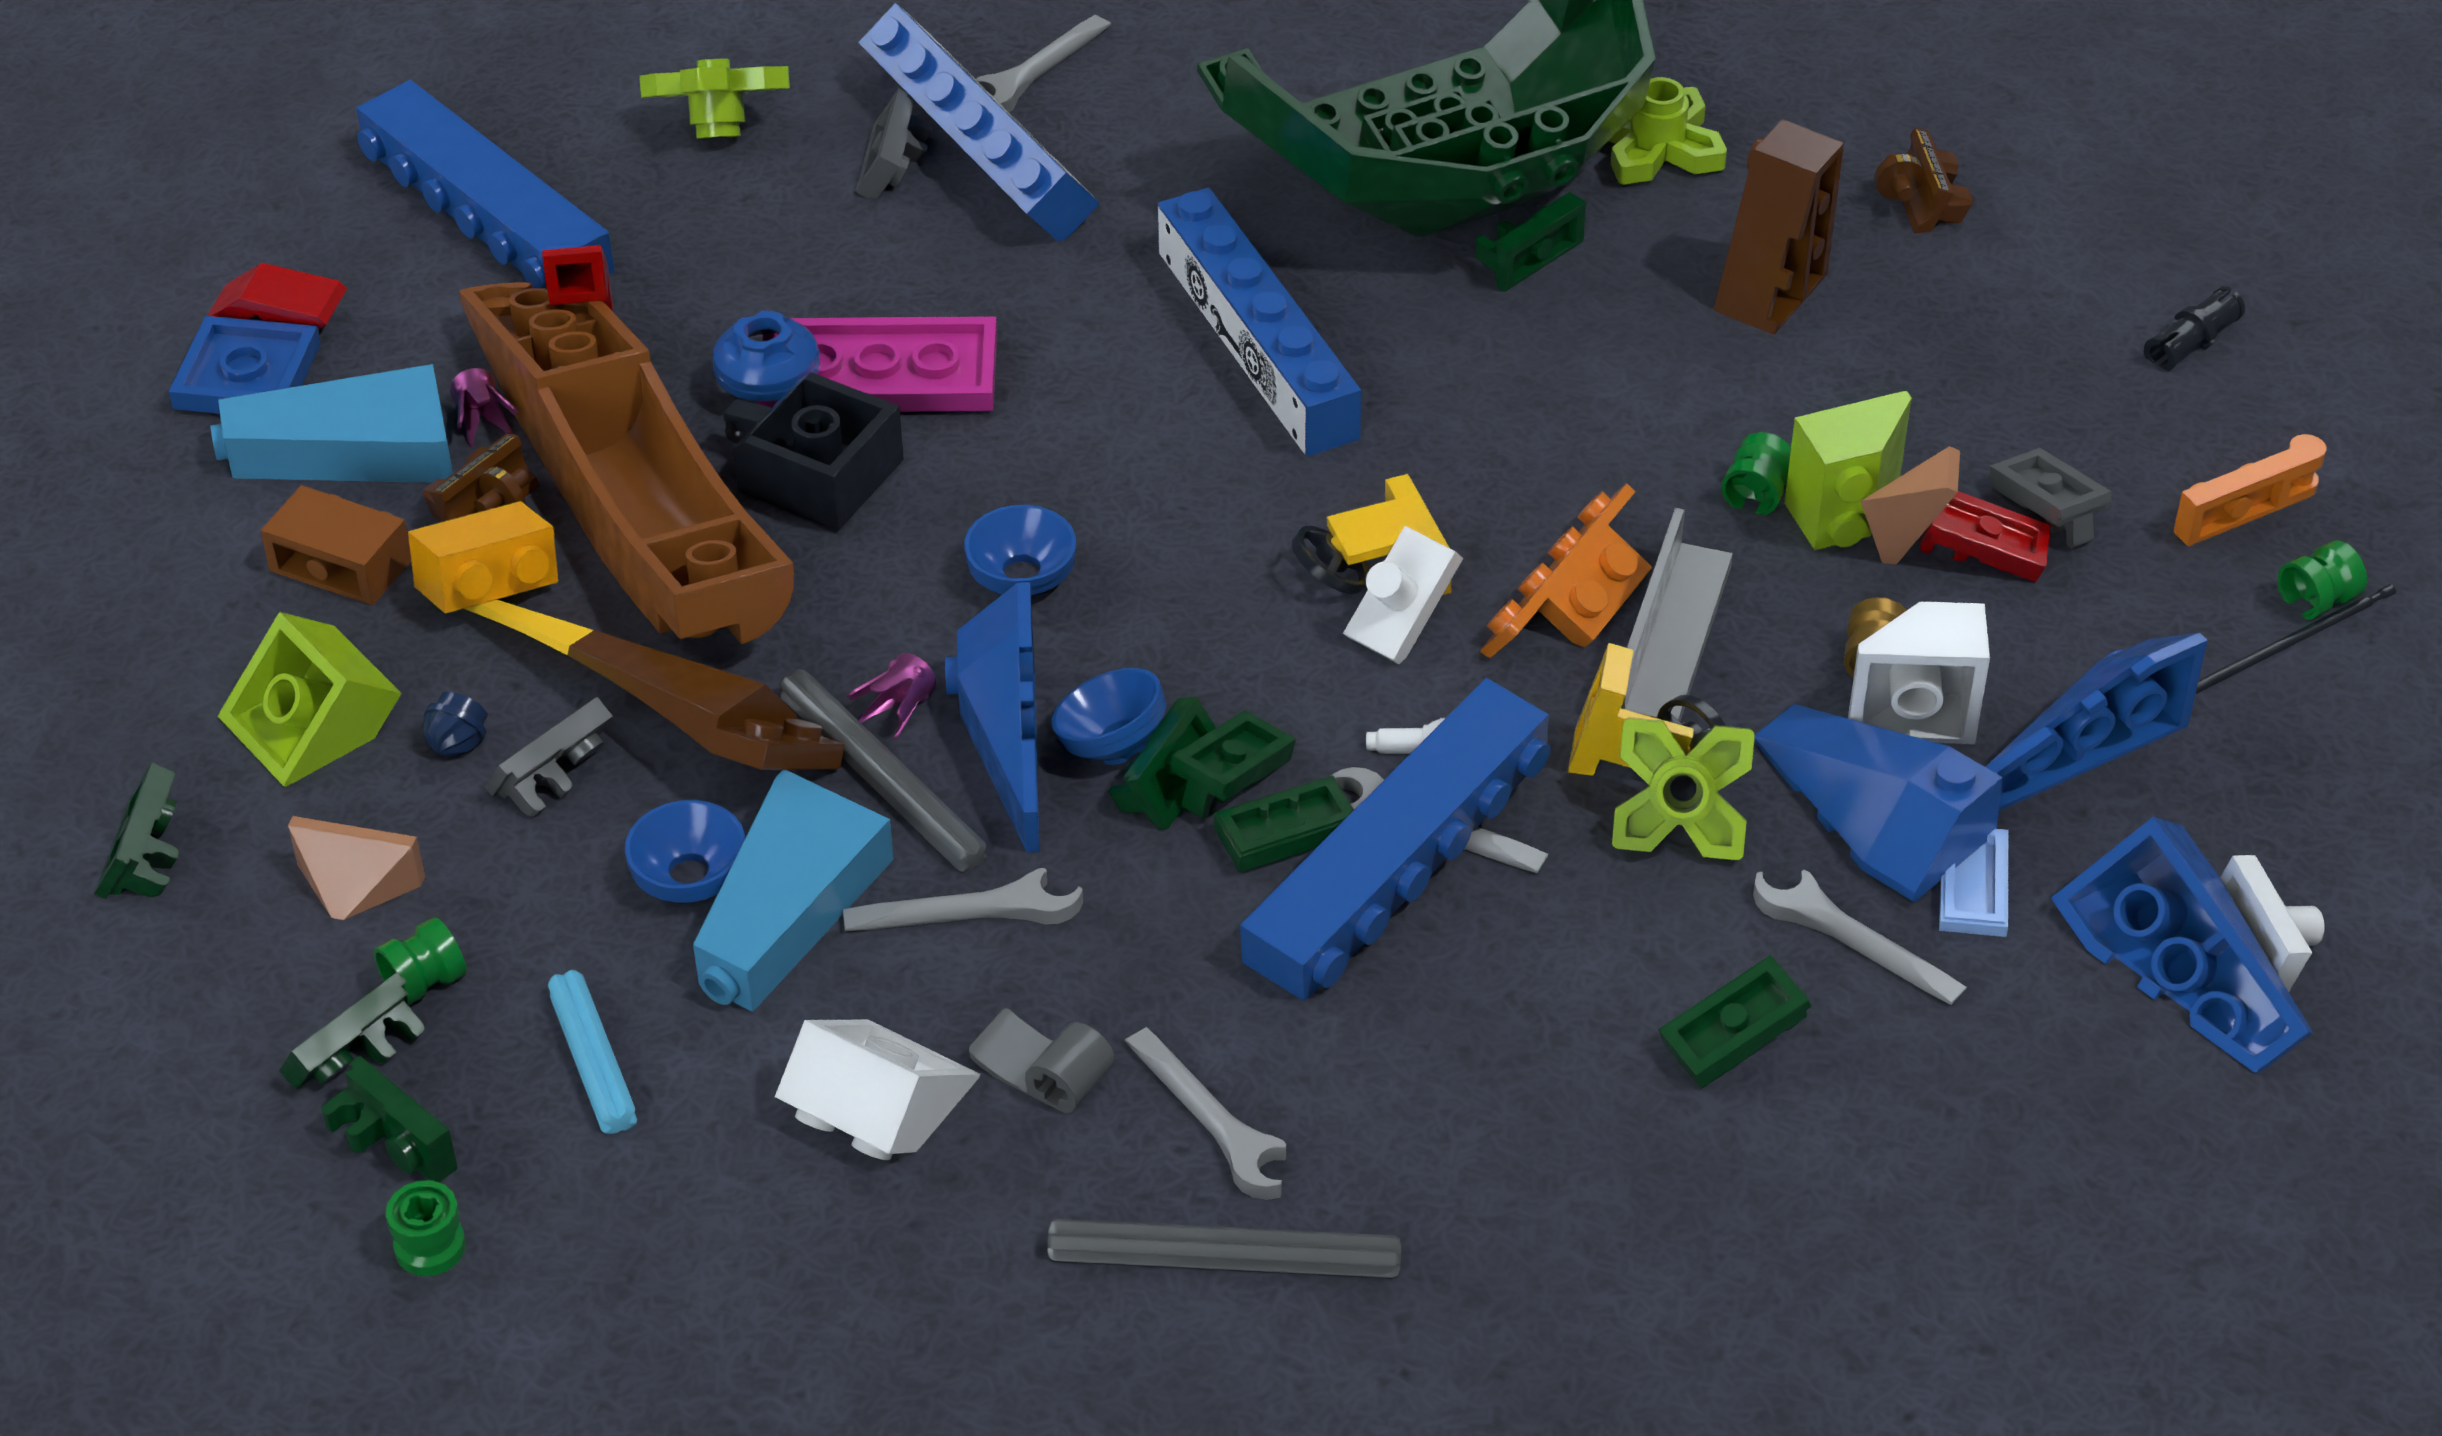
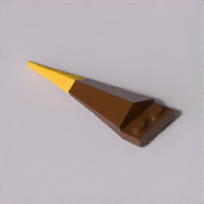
[464,600,845,770]

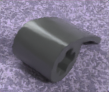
[969,1008,1115,1114]

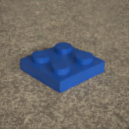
[169,316,321,414]

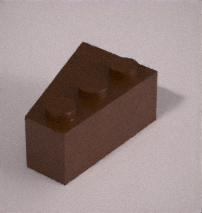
[1713,119,1844,335]

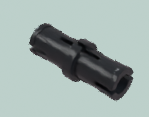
[2143,286,2245,371]

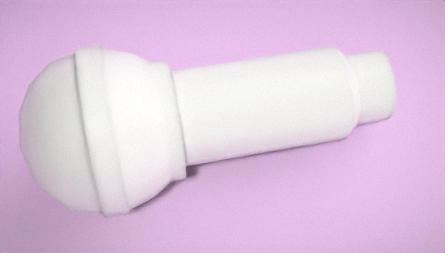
[1366,718,1445,754]

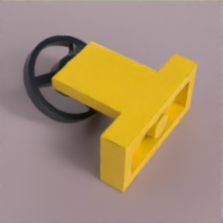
[1292,474,1451,595]
[1567,643,1726,780]

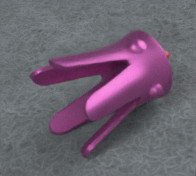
[450,368,518,447]
[846,653,936,740]

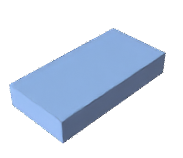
[1939,829,2008,937]

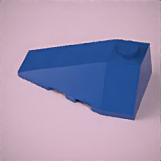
[945,582,1039,853]
[1985,632,2208,811]
[1754,704,2003,903]
[2051,816,2313,1073]

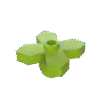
[640,59,790,139]
[1608,77,1727,185]
[1612,717,1755,860]

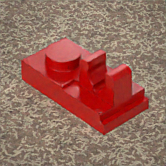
[1920,491,2051,582]

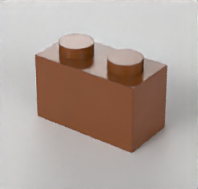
[260,485,411,606]

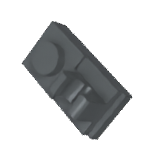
[855,88,933,199]
[1990,448,2112,548]
[485,697,613,817]

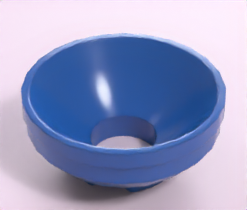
[713,310,820,402]
[964,505,1076,596]
[1052,668,1167,765]
[625,800,745,903]

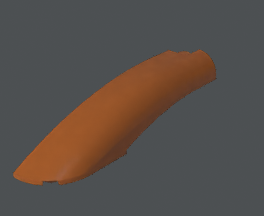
[458,282,794,645]

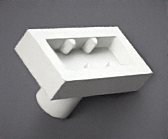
[1343,526,1463,664]
[2220,855,2324,992]

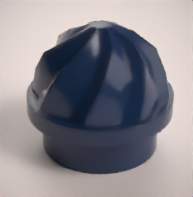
[423,692,488,757]

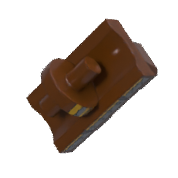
[1874,128,1973,233]
[423,433,540,522]

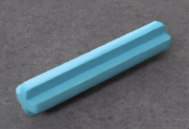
[548,970,637,1134]

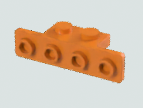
[1480,483,1652,658]

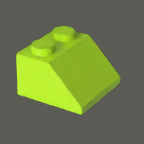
[1784,391,1912,550]
[217,612,402,787]

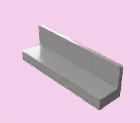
[1621,508,1733,721]

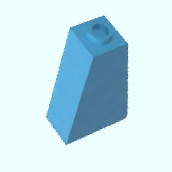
[210,364,453,483]
[693,770,894,1012]

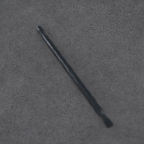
[2196,584,2396,694]

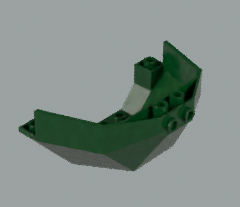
[1197,0,1656,237]

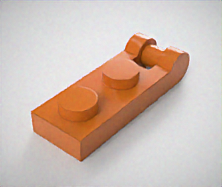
[2173,434,2327,547]

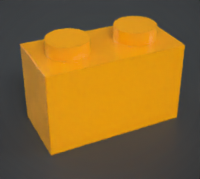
[408,501,558,614]

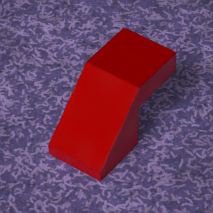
[542,245,613,311]
[207,263,347,329]

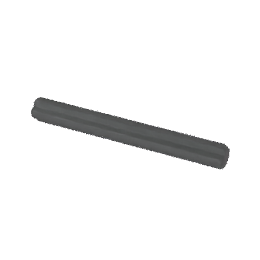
[779,669,987,873]
[1047,1219,1401,1278]

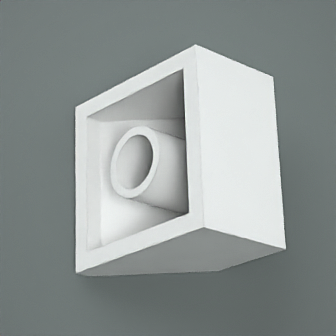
[1848,602,1990,744]
[775,1019,980,1160]

